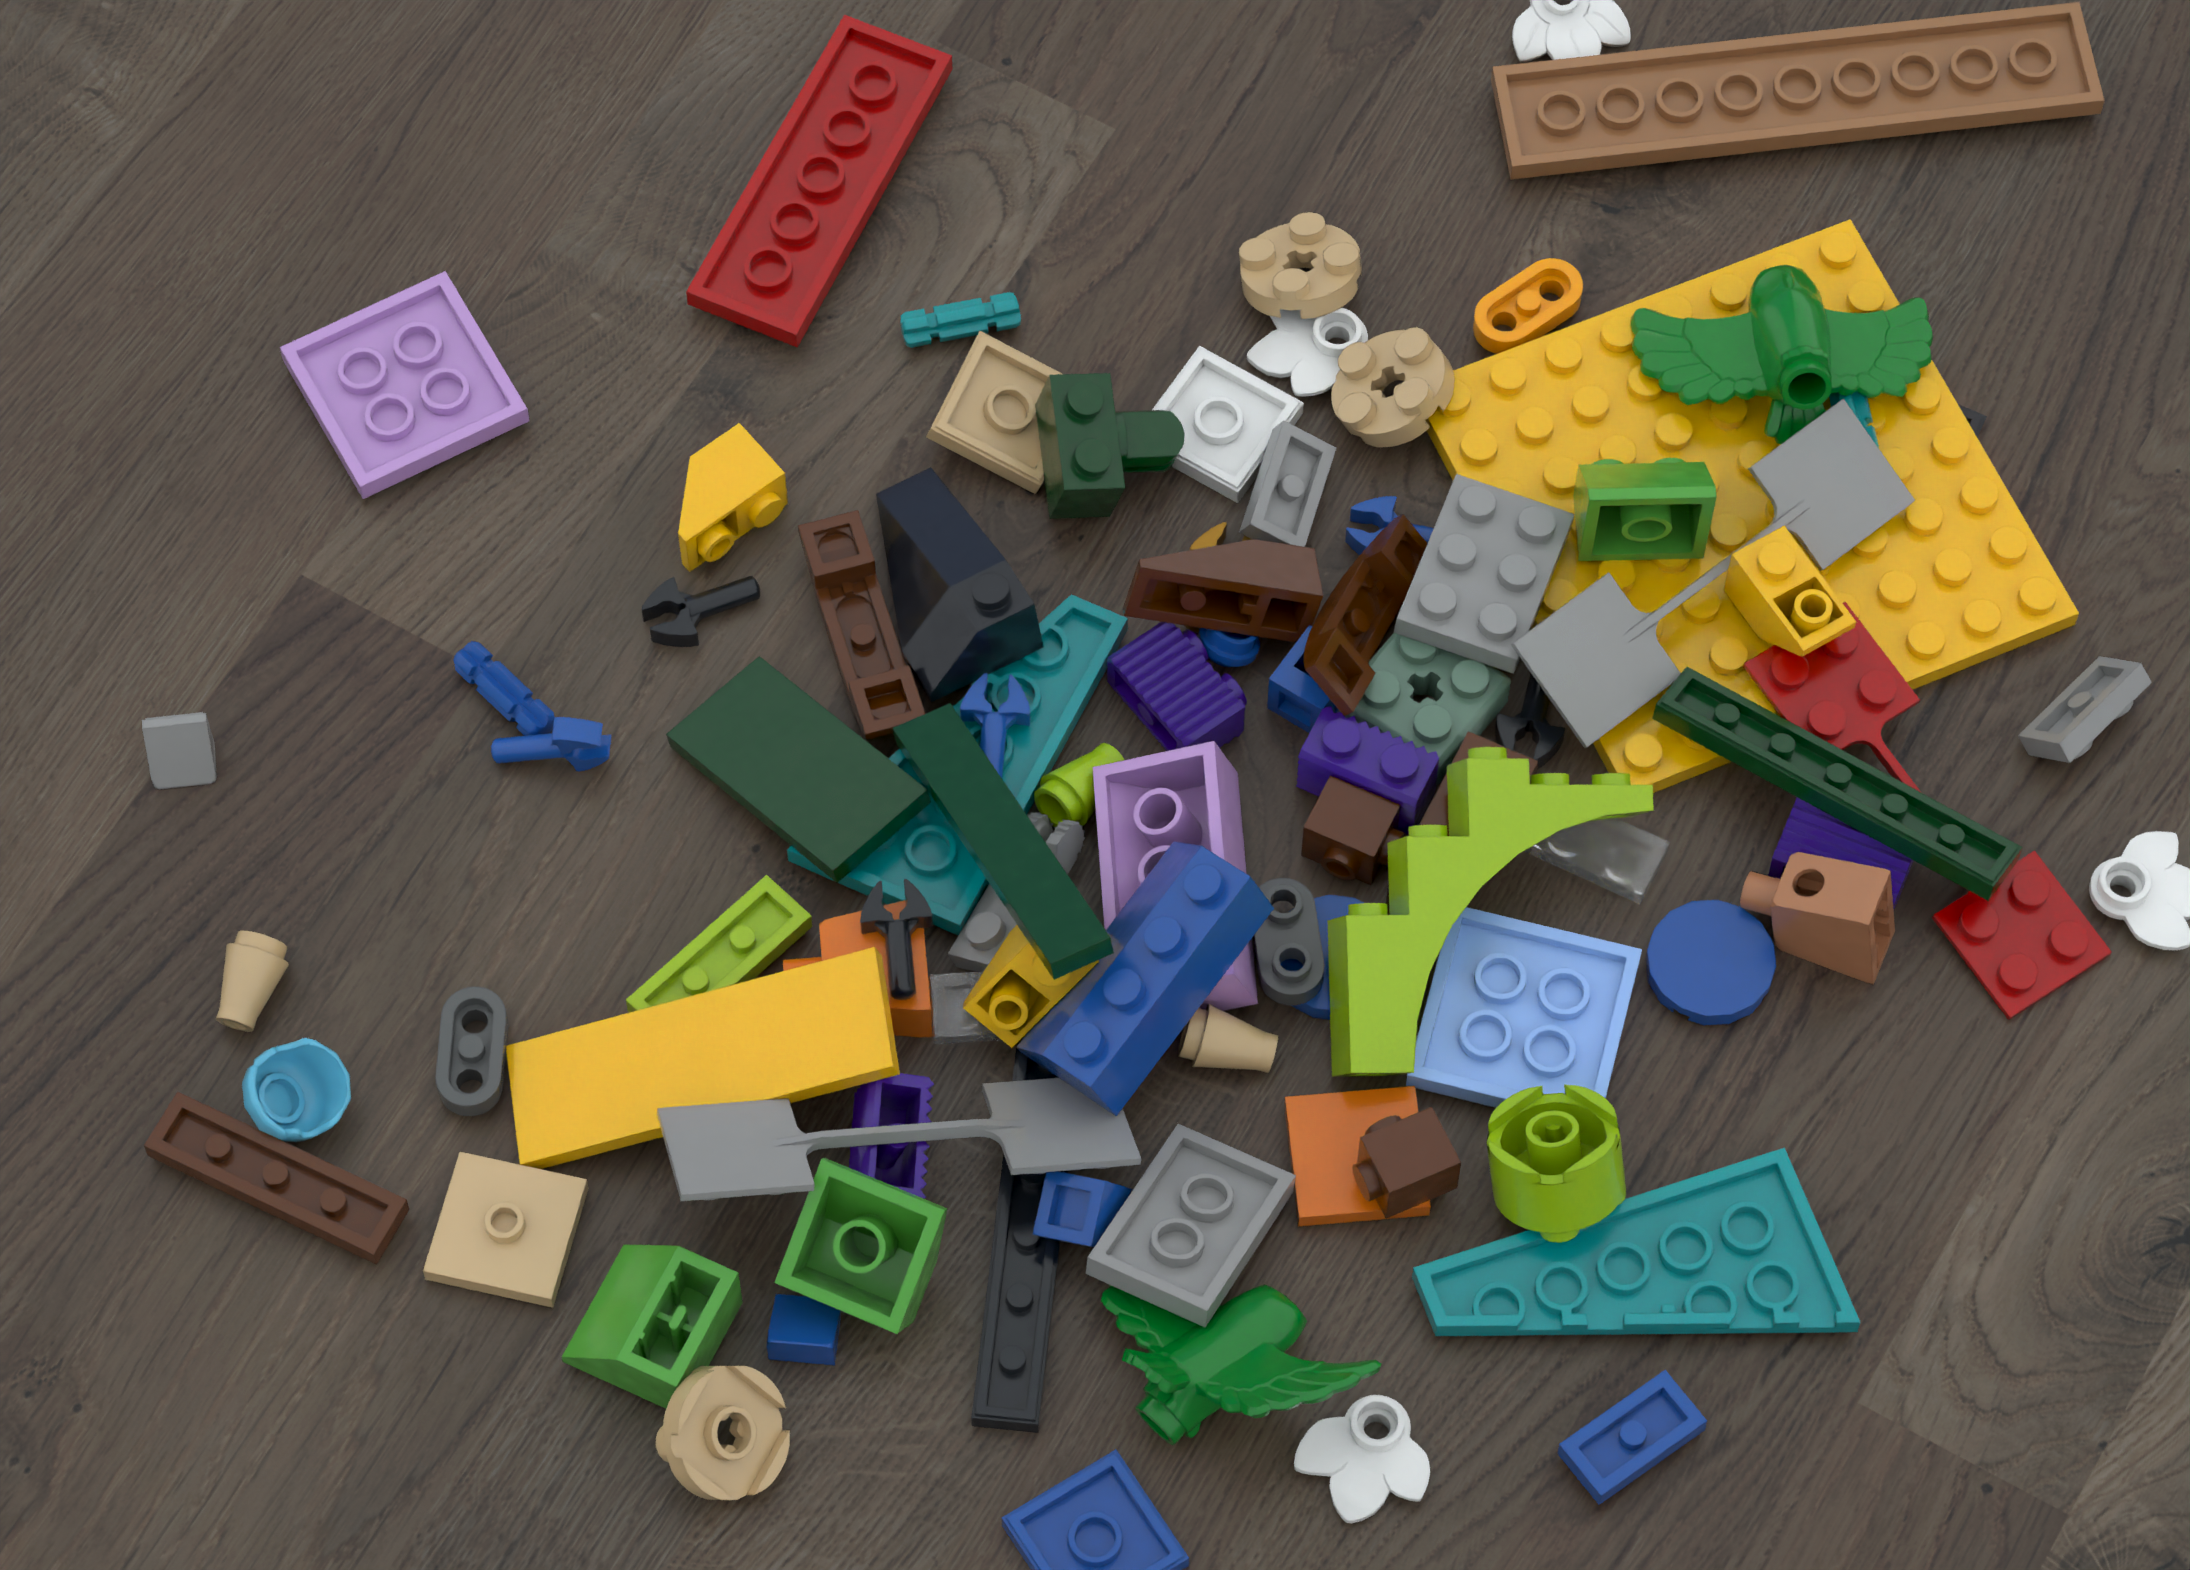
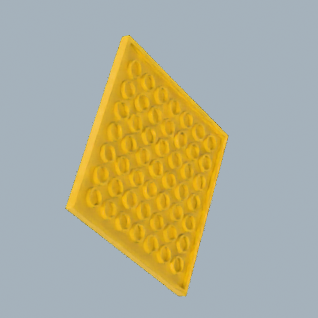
[1425,219,2079,793]

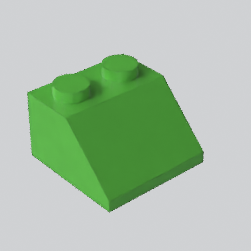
[1573,458,1717,561]
[774,1158,947,1334]

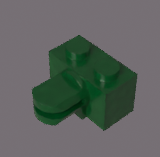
[1035,373,1185,519]

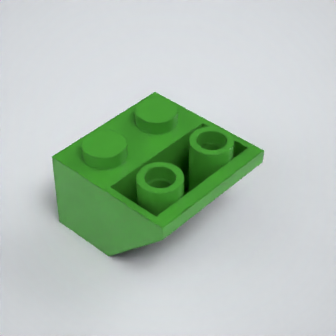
[562,1245,743,1409]

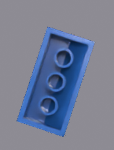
[1017,841,1274,1116]

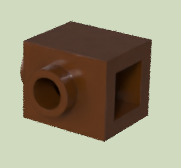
[1301,775,1405,885]
[1352,1107,1461,1219]

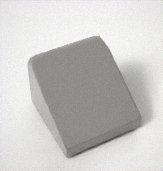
[142,712,217,789]

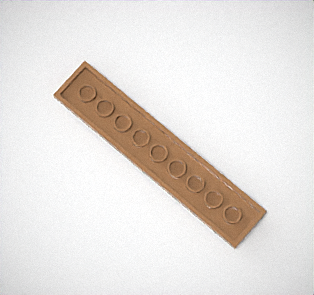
[1491,2,2105,180]

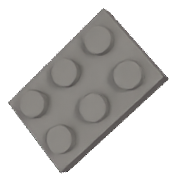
[1394,474,1575,674]
[1086,1124,1296,1327]

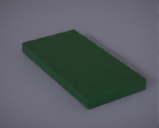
[666,656,931,883]

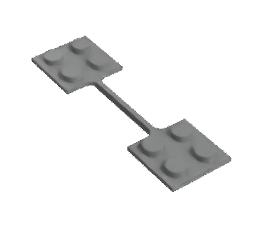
[1511,398,1915,748]
[657,1078,1141,1201]

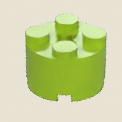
[1487,1084,1626,1243]

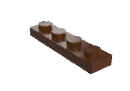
[144,1091,410,1265]

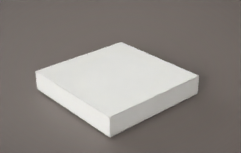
[1152,346,1304,503]

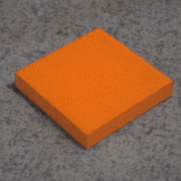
[1284,1086,1431,1227]

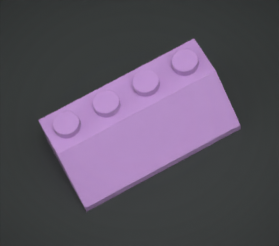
[1092,741,1258,1011]

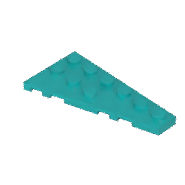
[787,594,1128,935]
[1412,1147,1861,1336]

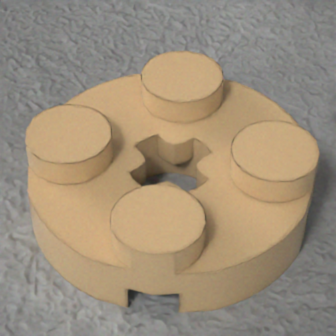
[1239,212,1362,319]
[1331,327,1455,447]
[656,1366,790,1500]

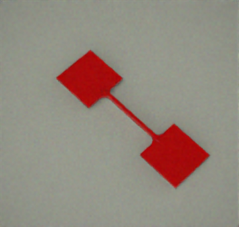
[1743,602,2112,1020]

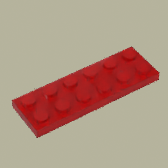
[686,15,953,348]

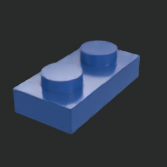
[1557,1370,1707,1505]

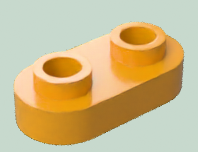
[1473,258,1583,354]

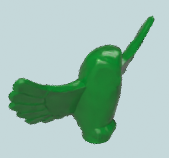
[1630,265,1933,444]
[1101,1284,1382,1445]

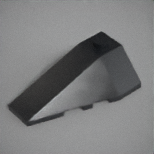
[876,467,1044,702]

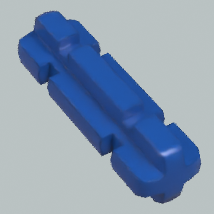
[453,641,555,736]

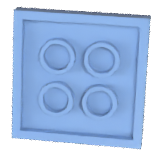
[1406,907,1642,1108]

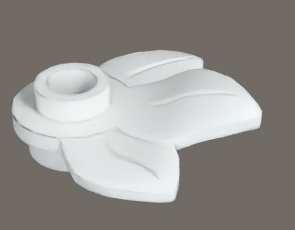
[1512,0,1631,62]
[1247,308,1368,397]
[2089,831,2190,950]
[1294,1395,1430,1524]

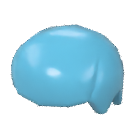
[242,1038,351,1142]

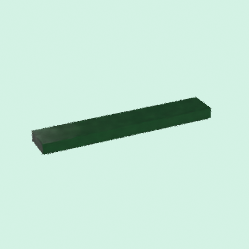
[1652,667,2023,901]
[893,703,1114,980]

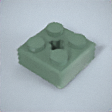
[1338,633,1511,785]

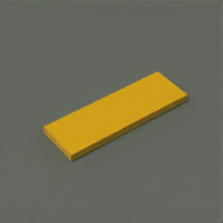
[506,947,900,1169]

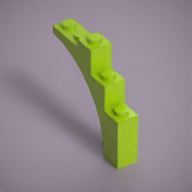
[1327,747,1654,1077]

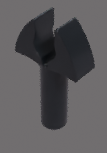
[642,576,761,647]
[1495,673,1565,770]
[860,879,933,1000]

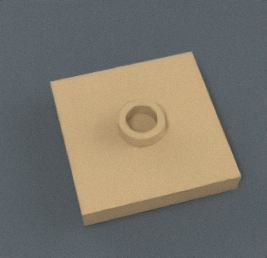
[926,331,1062,494]
[423,1152,589,1308]

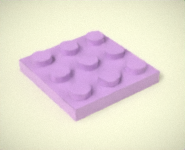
[280,271,529,499]

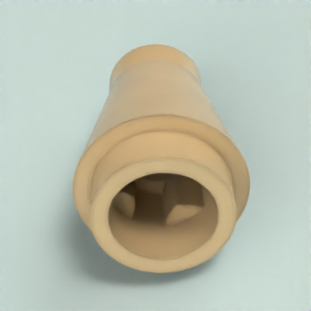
[216,931,289,1032]
[1178,1004,1278,1073]

